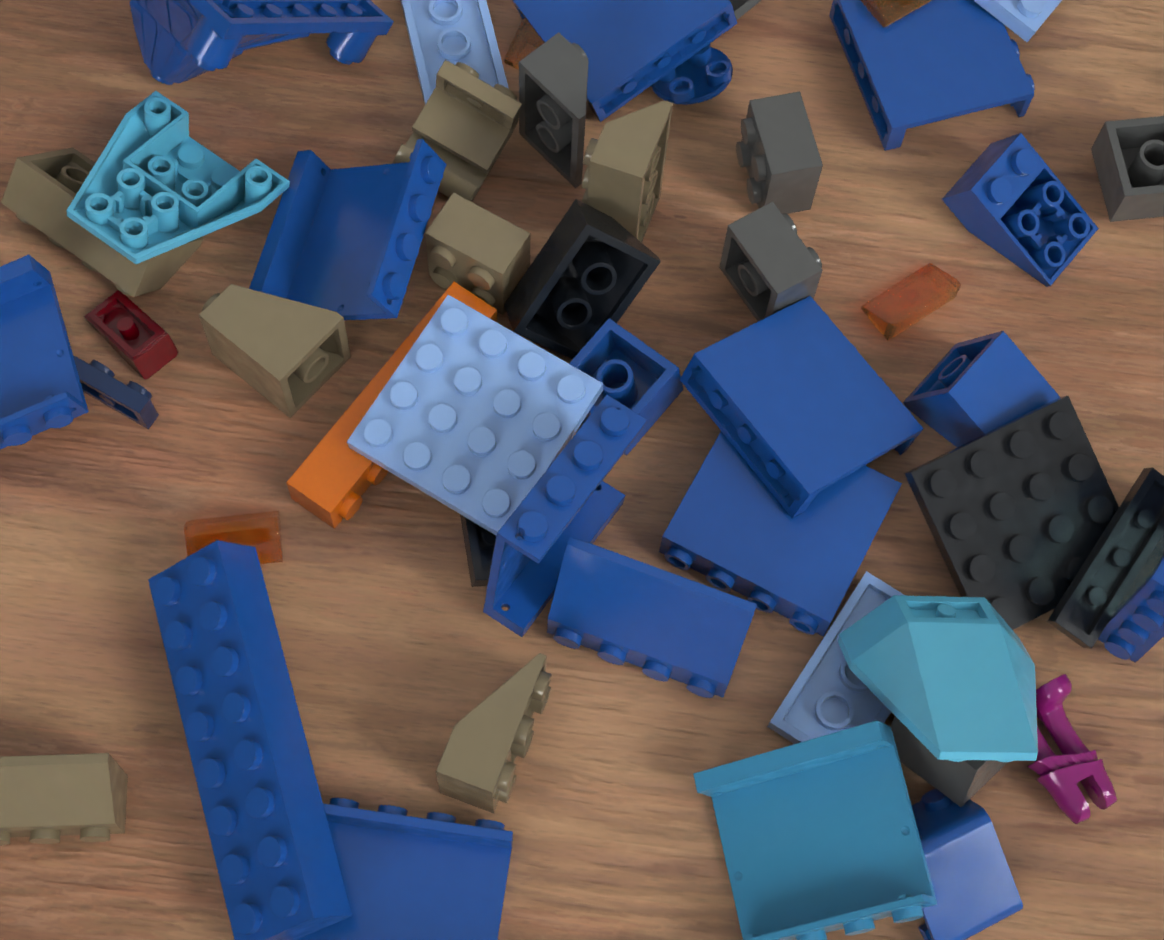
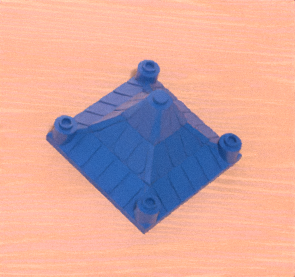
[130,0,394,85]

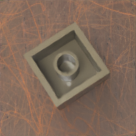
[425,192,531,315]

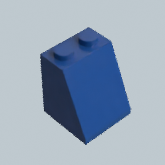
[903,331,1060,447]

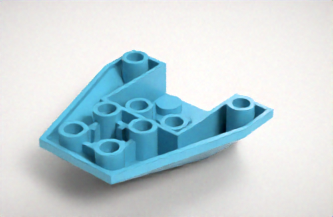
[66,91,290,264]
[838,595,1038,762]

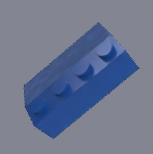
[547,536,757,698]

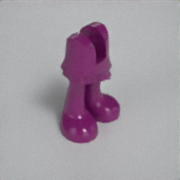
[1027,674,1118,824]

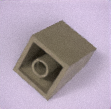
[199,284,351,418]

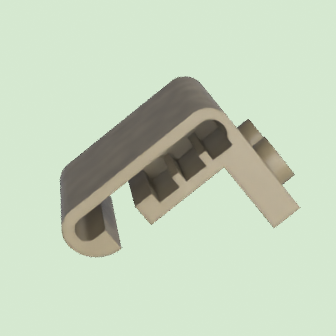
[393,59,522,202]

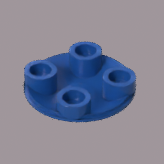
[651,44,733,105]

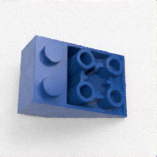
[942,133,1099,287]

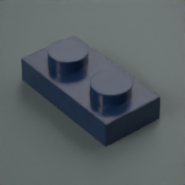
[74,356,159,429]

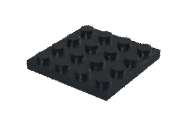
[904,396,1119,630]

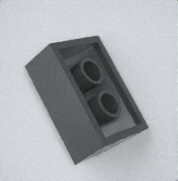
[519,32,589,189]

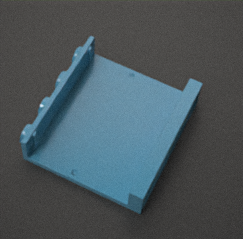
[693,720,937,940]

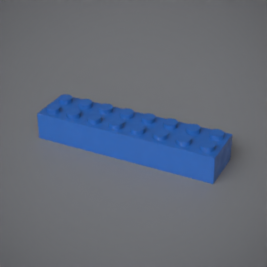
[148,540,352,940]

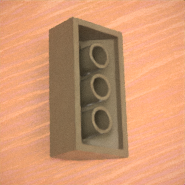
[582,100,673,243]
[1,148,204,297]
[0,753,128,846]

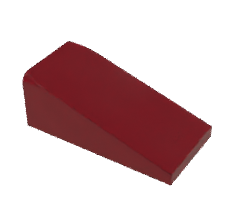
[84,290,178,379]

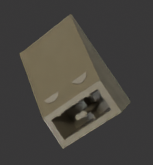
[436,653,552,814]

